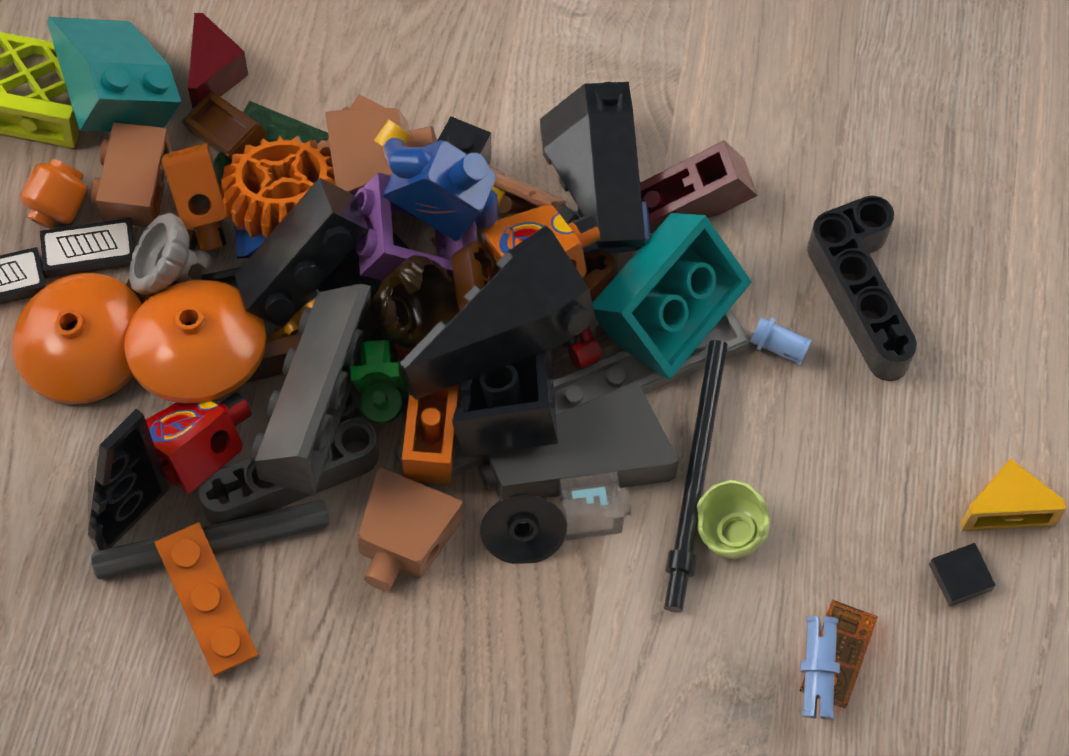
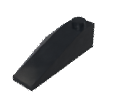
[540,82,645,248]
[400,226,596,400]
[88,409,170,551]

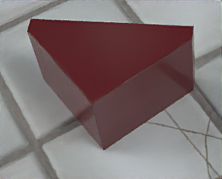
[188,13,248,109]

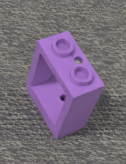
[355,172,478,284]

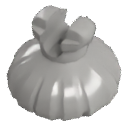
[129,213,211,295]

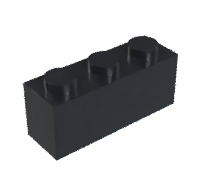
[235,177,369,328]

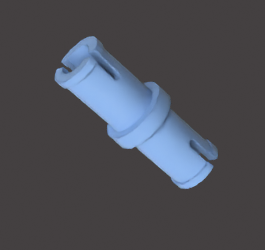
[800,616,840,719]

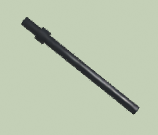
[664,340,728,612]

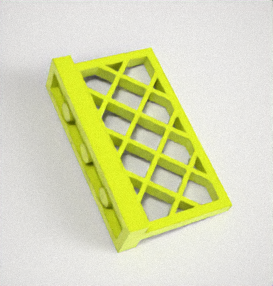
[0,32,79,148]

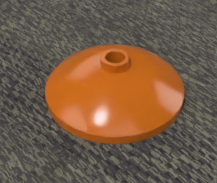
[12,273,142,405]
[124,280,267,403]

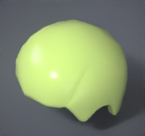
[697,480,770,560]

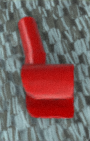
[568,325,602,368]

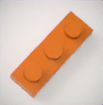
[154,522,260,677]

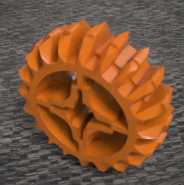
[220,135,336,239]

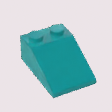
[47,17,181,132]

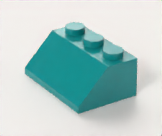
[592,213,752,379]

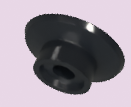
[480,494,567,564]

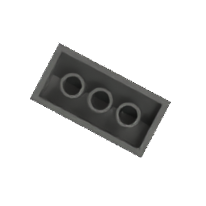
[250,284,374,495]

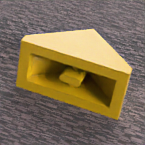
[961,458,1067,531]

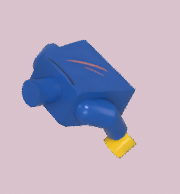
[374,119,505,241]

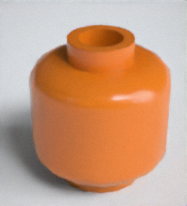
[19,159,88,229]

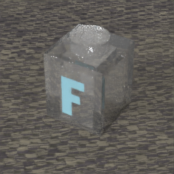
[558,472,631,540]

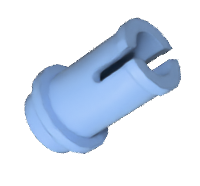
[750,317,812,366]

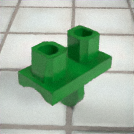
[350,340,409,424]

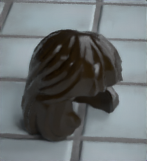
[371,255,460,348]

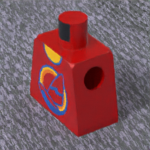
[145,393,252,494]

